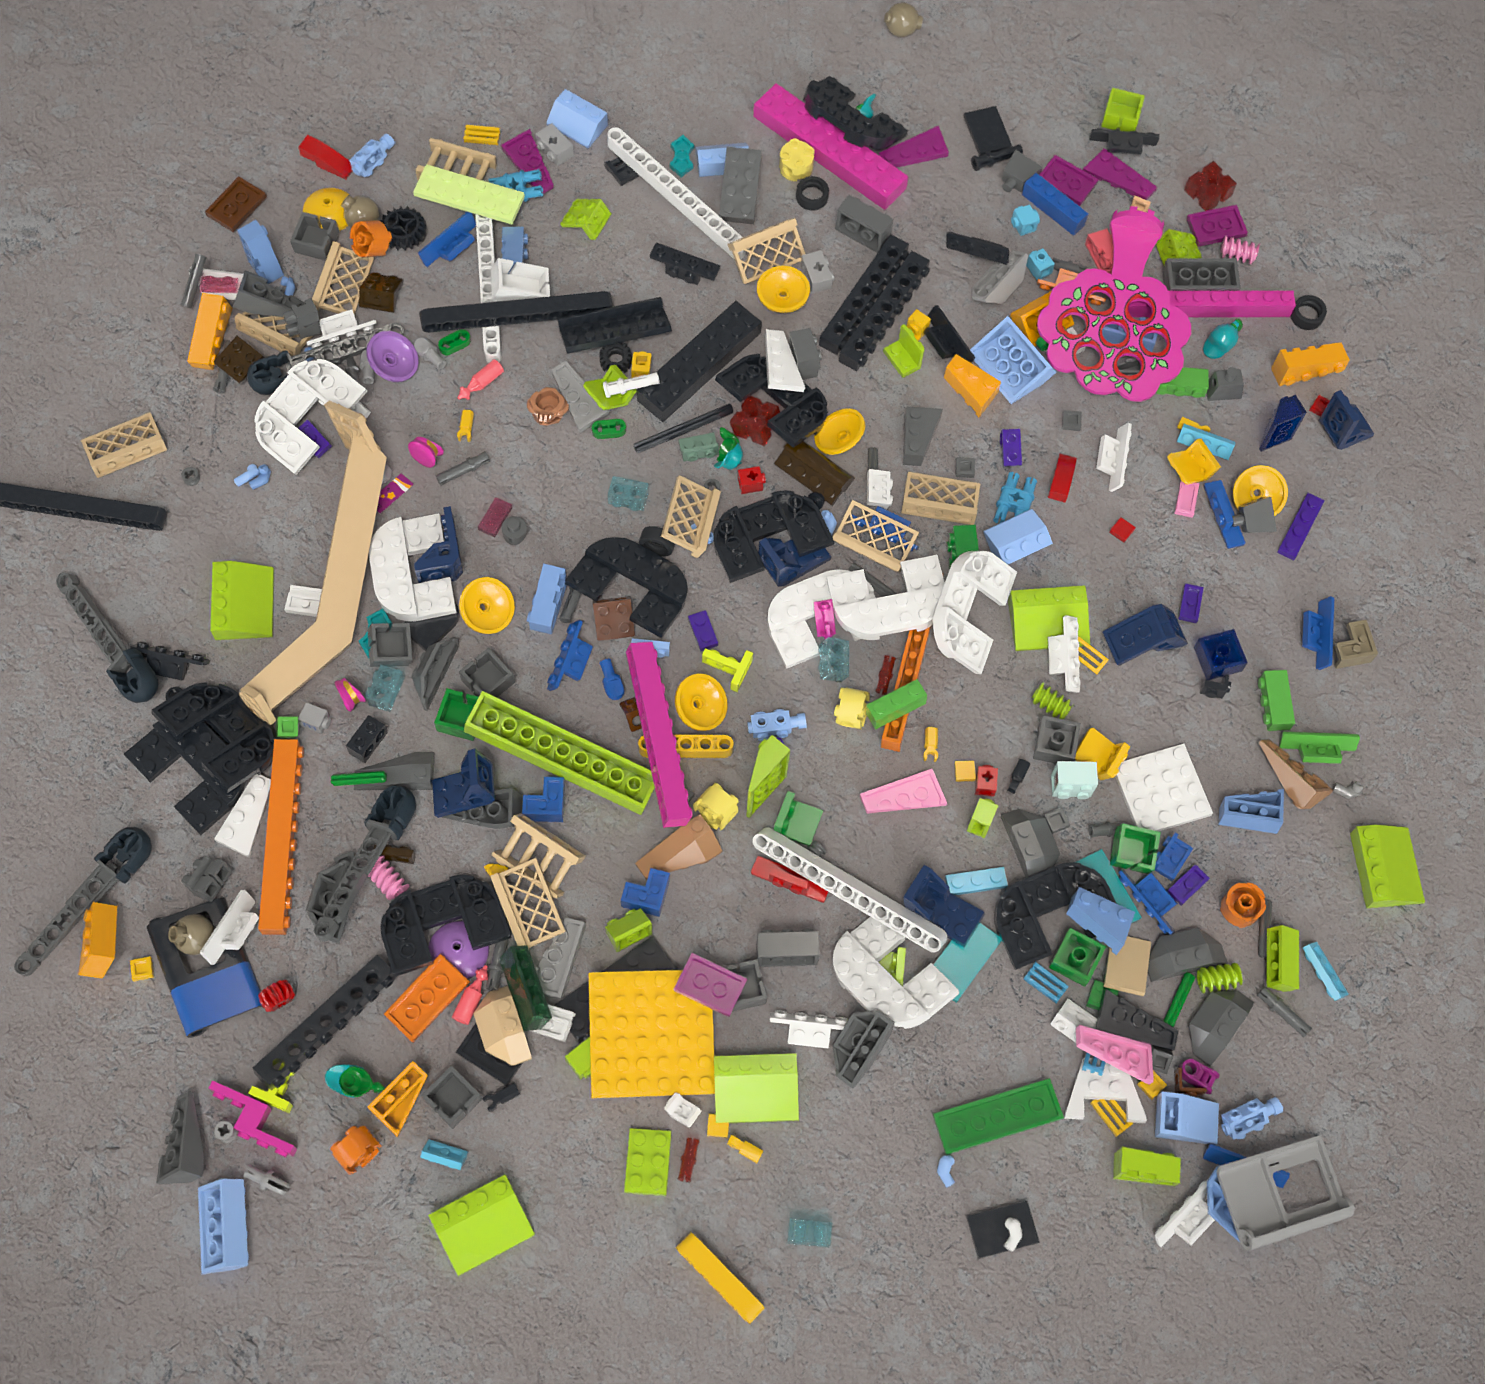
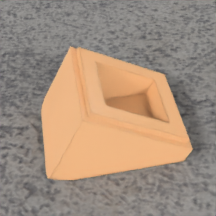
[1131,196,1151,212]

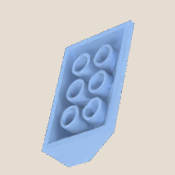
[970,316,1056,404]

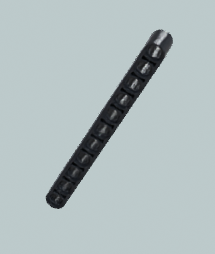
[419,291,614,333]
[0,483,168,531]

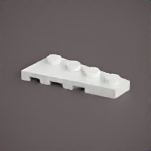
[765,329,805,392]
[214,774,271,858]

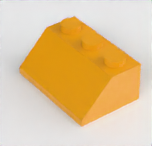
[1010,291,1074,346]

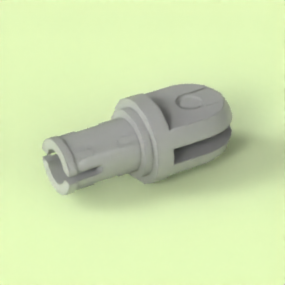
[414,337,446,370]
[360,350,375,385]
[244,1164,290,1195]

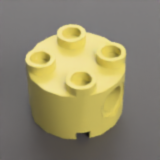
[779,139,814,181]
[834,687,870,730]
[693,783,739,830]

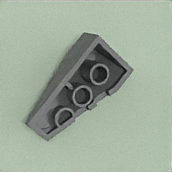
[233,270,305,317]
[354,752,434,790]
[442,788,523,829]
[156,1091,204,1184]

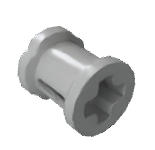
[214,1121,238,1143]

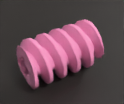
[1220,236,1260,265]
[368,856,409,900]

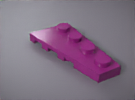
[879,125,949,168]
[501,129,554,194]
[1083,148,1157,200]

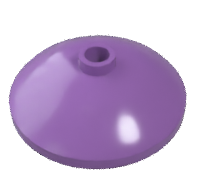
[366,331,419,382]
[428,921,489,979]

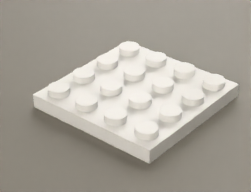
[1115,744,1213,832]

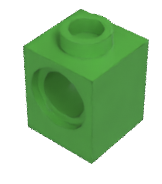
[276,717,298,738]

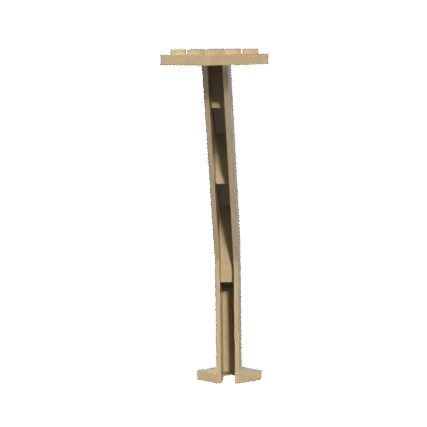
[239,400,387,725]

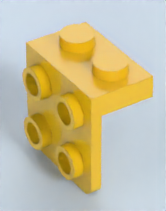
[1167,439,1221,485]
[1075,728,1130,780]

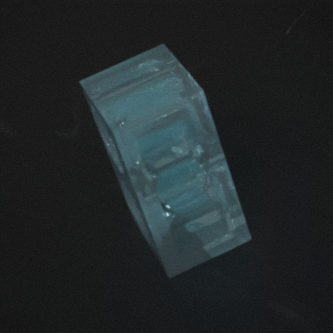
[607,476,649,511]
[818,637,849,683]
[365,665,405,712]
[787,1219,832,1248]

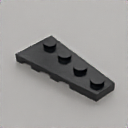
[1095,989,1179,1051]

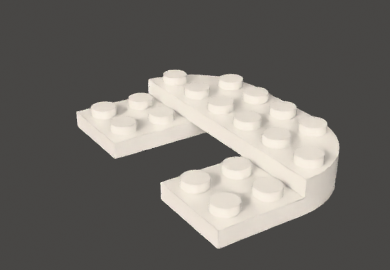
[254,359,367,475]
[369,513,457,621]
[932,551,1017,674]
[827,555,945,640]
[767,569,876,669]
[833,917,959,1029]

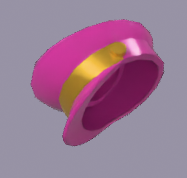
[408,437,444,468]
[334,677,366,712]

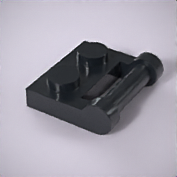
[604,157,640,186]

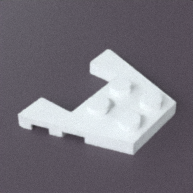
[1064,1058,1147,1123]

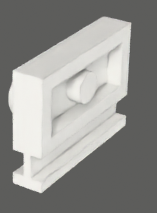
[284,585,322,617]
[527,1001,575,1042]

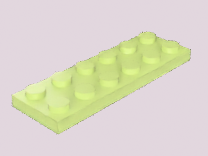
[413,164,525,225]

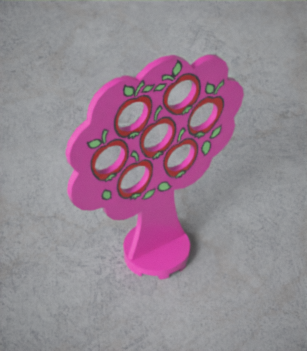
[1037,206,1191,402]

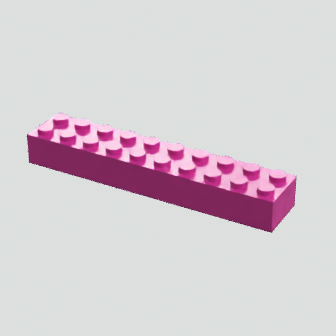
[753,83,908,210]

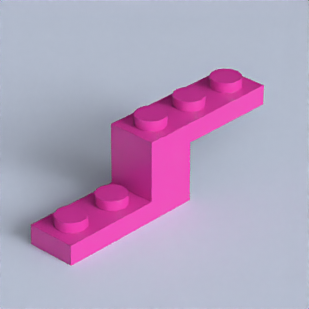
[209,1081,297,1158]

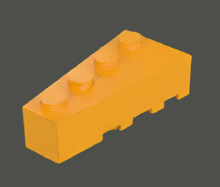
[187,293,233,370]
[1271,342,1350,386]

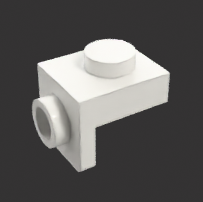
[664,1092,701,1128]

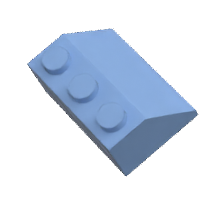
[546,89,608,149]
[695,143,749,177]
[983,509,1053,565]

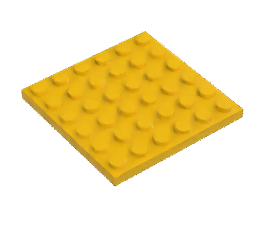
[588,970,715,1098]

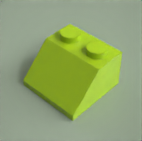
[605,908,652,953]

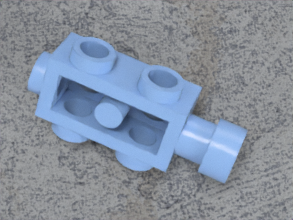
[349,134,395,177]
[747,709,806,741]
[1221,1097,1283,1140]

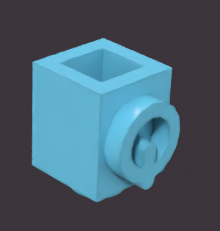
[1011,204,1040,236]
[1026,248,1055,281]

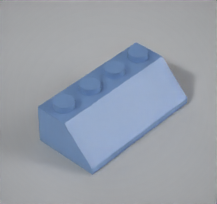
[198,1179,249,1274]

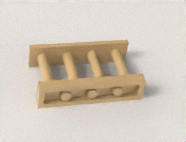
[415,138,497,181]
[492,813,585,898]

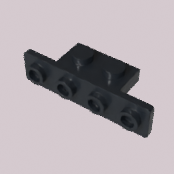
[1089,128,1160,154]
[946,231,1009,265]
[650,243,720,285]
[924,305,975,363]
[130,642,210,681]

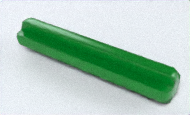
[331,771,387,786]
[1163,972,1195,1027]

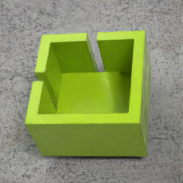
[1101,88,1145,132]

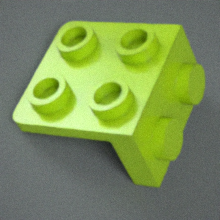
[583,365,637,410]

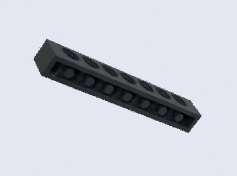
[819,234,909,355]
[839,251,930,372]
[252,955,395,1091]

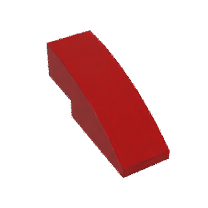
[298,135,353,180]
[1048,454,1077,503]

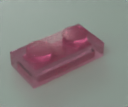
[200,276,239,293]
[478,497,512,537]

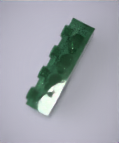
[499,946,552,1031]

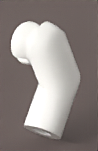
[1004,1218,1022,1252]

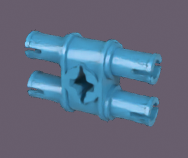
[488,169,544,202]
[993,472,1037,523]

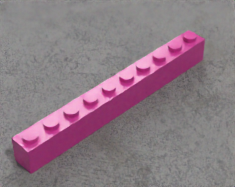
[1128,291,1296,318]
[626,642,692,828]

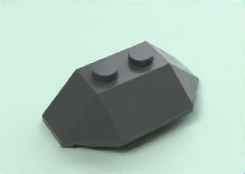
[411,637,459,711]
[1000,809,1060,878]
[306,860,360,944]
[1148,928,1228,982]
[1189,990,1254,1066]
[833,1010,895,1088]

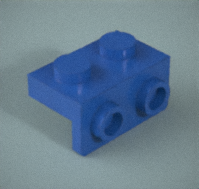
[1155,832,1193,881]

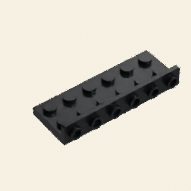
[558,297,672,354]
[554,936,678,1043]

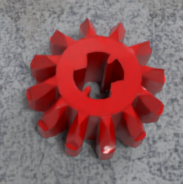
[258,980,295,1012]

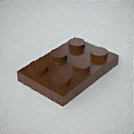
[205,176,267,232]

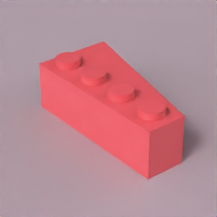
[1085,229,1113,274]

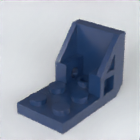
[1319,390,1374,450]
[414,506,463,583]
[758,538,831,587]
[1103,604,1188,666]
[432,748,495,818]
[903,865,985,947]

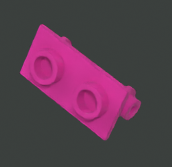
[813,599,836,640]

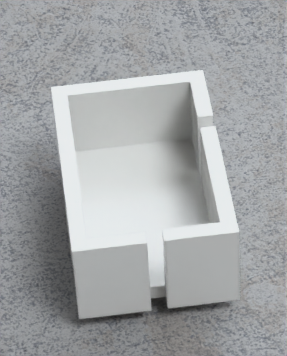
[491,258,550,301]

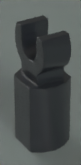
[1007,759,1030,794]
[482,1082,520,1112]

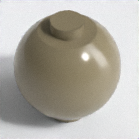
[884,2,923,37]
[341,195,379,228]
[168,914,214,955]

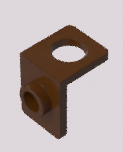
[619,697,642,732]
[1174,1067,1207,1098]

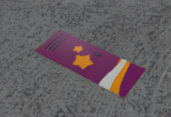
[377,473,414,514]

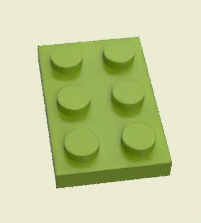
[624,1128,671,1196]

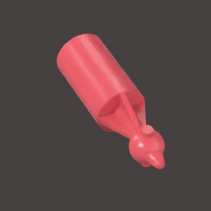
[457,359,504,400]
[452,965,488,1025]

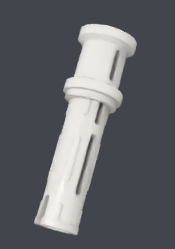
[603,372,660,398]

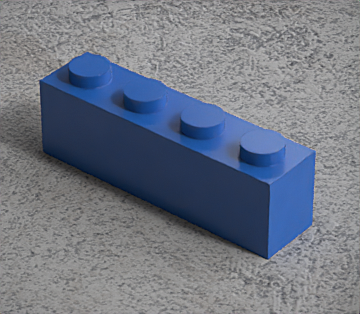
[1022,173,1089,236]

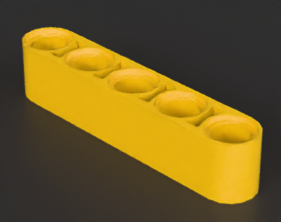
[638,735,734,758]
[676,1232,765,1324]

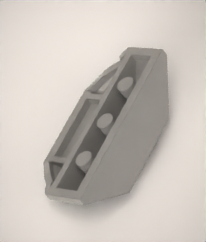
[972,251,1028,304]

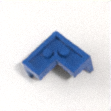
[522,777,565,822]
[621,868,670,917]

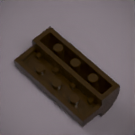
[774,441,855,506]

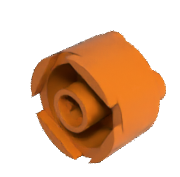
[350,220,392,257]
[1220,882,1266,928]
[330,1126,382,1174]

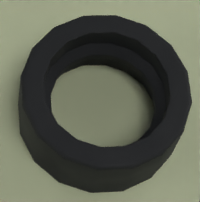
[796,176,829,211]
[1291,295,1327,330]
[639,526,675,557]

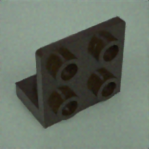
[359,272,403,313]
[214,336,264,383]

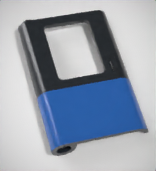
[146,898,263,1038]

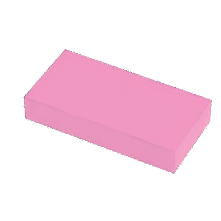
[1174,481,1199,518]

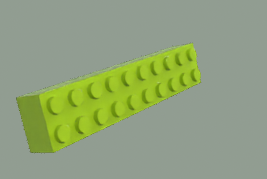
[464,691,655,815]

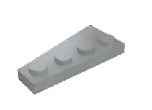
[551,361,609,433]
[523,918,586,1000]

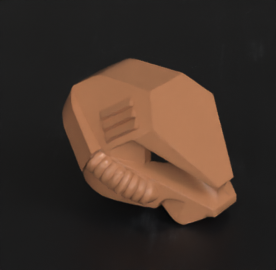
[527,387,569,426]

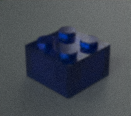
[1194,629,1248,680]

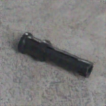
[971,144,1023,171]

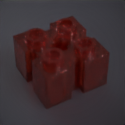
[1184,161,1237,211]
[730,396,781,446]

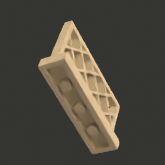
[728,218,805,284]
[312,241,374,315]
[234,311,314,356]
[81,412,167,478]
[901,472,980,525]
[661,475,721,558]
[833,500,919,573]
[490,858,566,952]

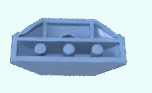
[1207,1165,1240,1242]

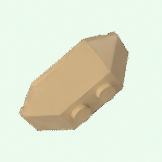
[473,986,532,1066]

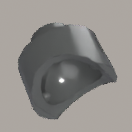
[501,516,527,545]

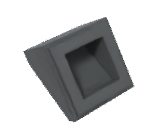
[1152,1046,1174,1074]

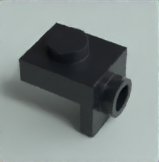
[1200,674,1231,699]

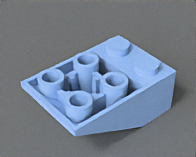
[1155,1091,1219,1145]

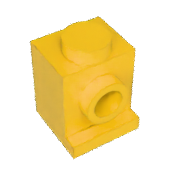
[907,309,931,341]
[631,351,652,378]

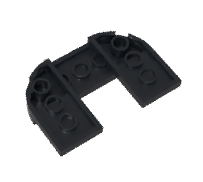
[803,76,908,149]
[715,354,828,448]
[713,490,834,583]
[565,537,688,638]
[152,682,274,793]
[124,721,244,835]
[994,862,1117,970]
[380,875,512,977]

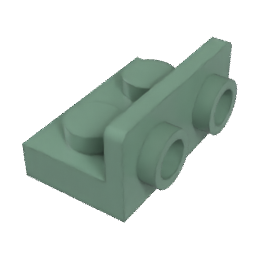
[678,433,719,462]

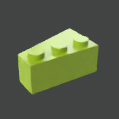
[1113,1147,1181,1186]

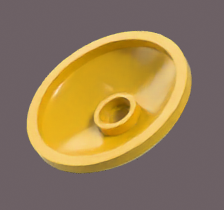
[303,188,349,231]
[757,266,810,313]
[814,408,865,455]
[1232,465,1288,516]
[459,577,515,634]
[675,674,728,731]

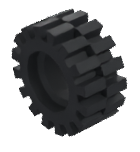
[599,342,632,373]

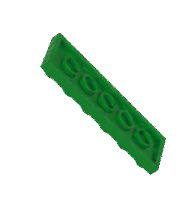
[932,1078,1064,1155]

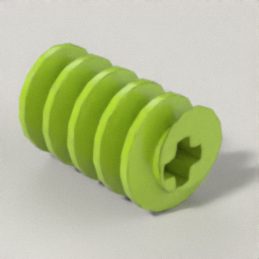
[1031,682,1074,720]
[1197,963,1243,994]

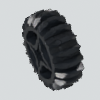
[380,205,427,251]

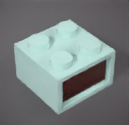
[1051,761,1098,799]

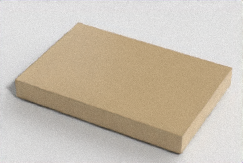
[1104,936,1151,996]

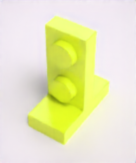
[702,648,753,692]
[248,1063,295,1113]

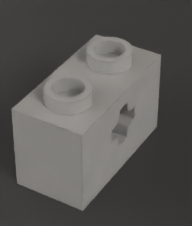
[536,123,574,166]
[801,250,834,294]

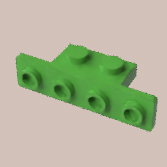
[1279,732,1360,764]

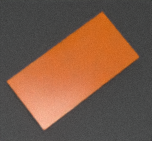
[384,954,470,1043]

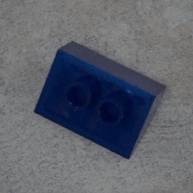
[1259,395,1307,452]

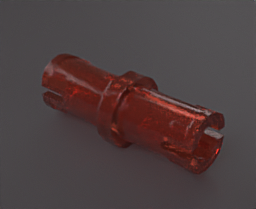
[875,655,896,695]
[678,1138,700,1183]

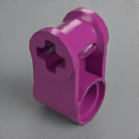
[1178,1059,1220,1094]

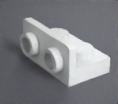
[867,469,893,510]
[1051,999,1097,1043]

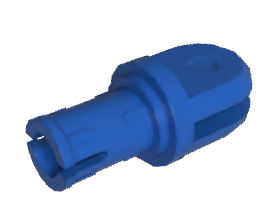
[599,659,625,700]

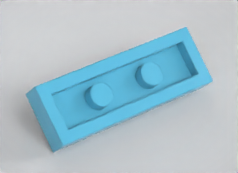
[1177,424,1236,460]
[945,867,1008,895]
[1303,942,1349,1001]

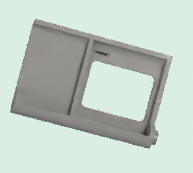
[1217,1135,1355,1251]

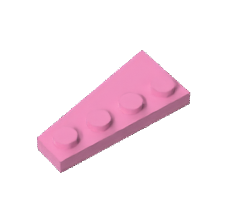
[860,769,947,814]
[1076,1025,1154,1085]

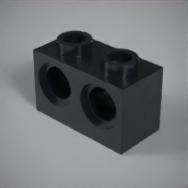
[346,715,388,763]

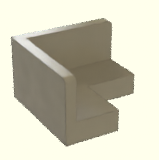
[1334,620,1378,669]

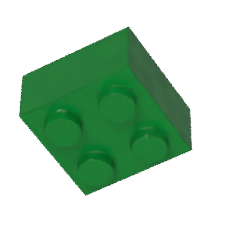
[1085,980,1119,1011]

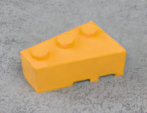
[944,354,1001,418]
[78,902,117,979]
[368,1061,428,1138]

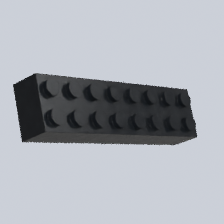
[636,301,762,422]

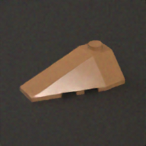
[1259,740,1333,809]
[635,814,723,880]

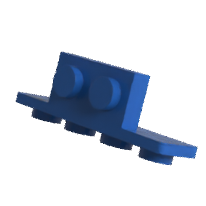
[418,212,476,267]
[1204,480,1245,549]
[852,506,920,552]
[1302,596,1334,670]
[547,620,593,691]
[1118,870,1178,935]
[1203,1144,1290,1188]

